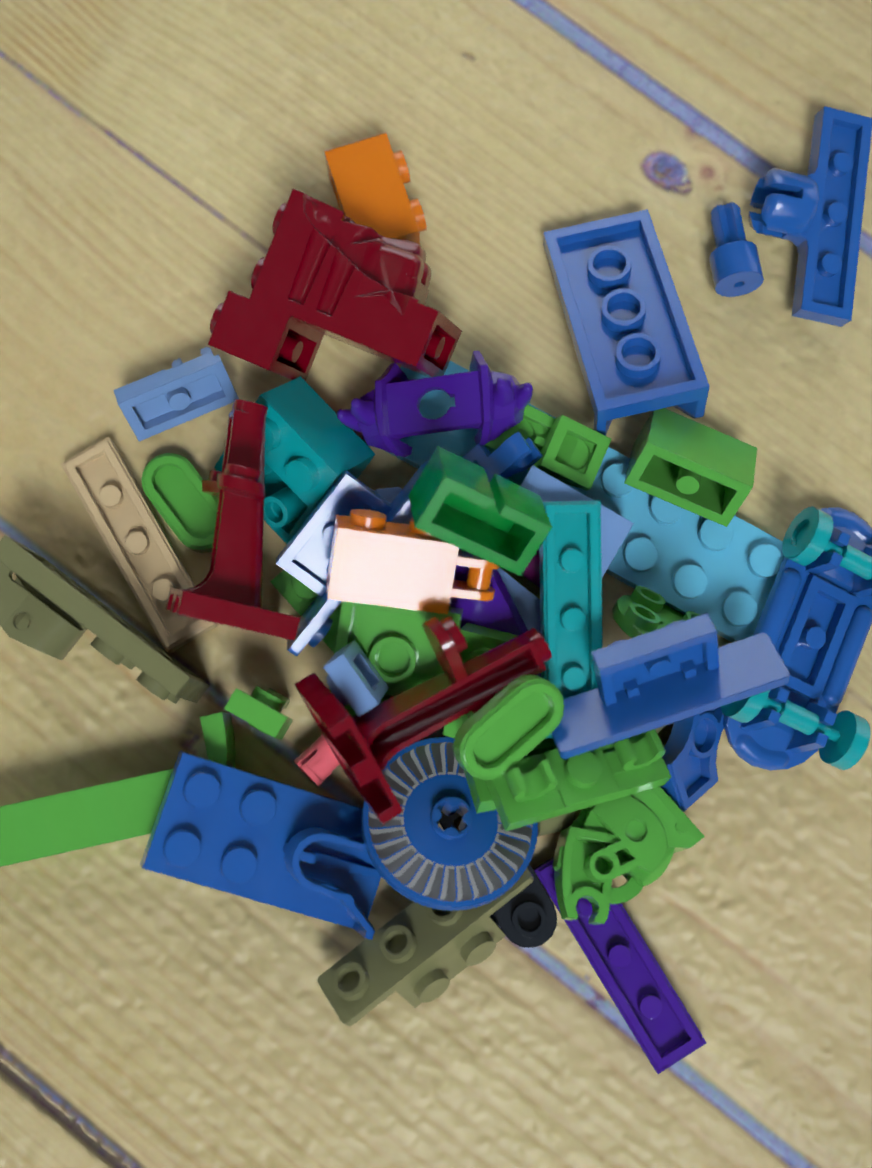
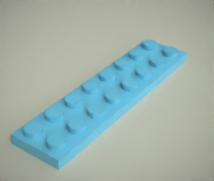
[362,361,784,643]

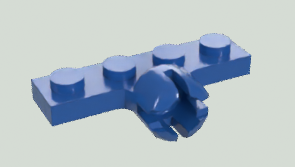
[748,106,872,327]

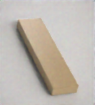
[61,437,218,653]

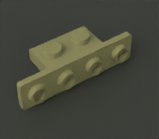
[317,868,534,1026]

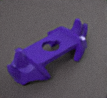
[336,351,534,457]

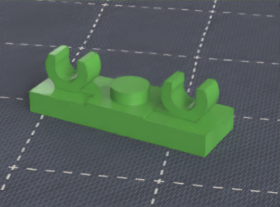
[485,729,671,832]

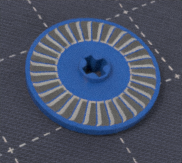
[361,737,538,911]

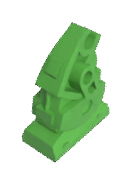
[553,786,705,925]

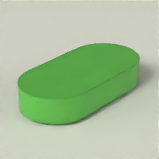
[142,453,218,553]
[453,675,564,780]

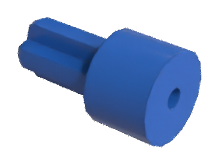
[709,202,764,297]

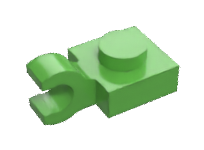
[224,686,293,740]

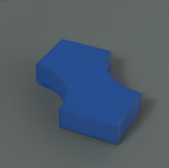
[660,707,724,812]

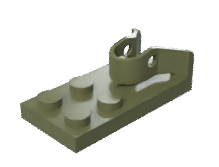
[0,535,210,704]

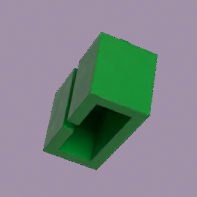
[409,446,552,576]

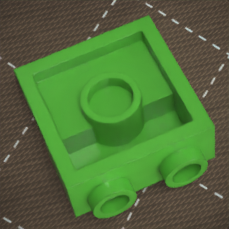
[329,601,463,717]

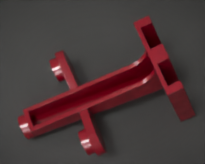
[165,399,300,641]
[294,616,552,825]

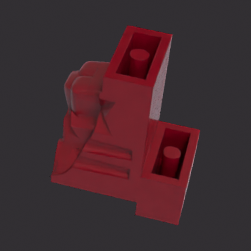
[208,189,462,381]

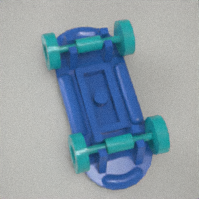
[721,506,872,771]

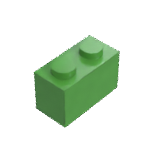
[624,408,757,527]

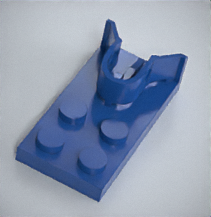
[543,209,710,436]
[140,751,382,940]

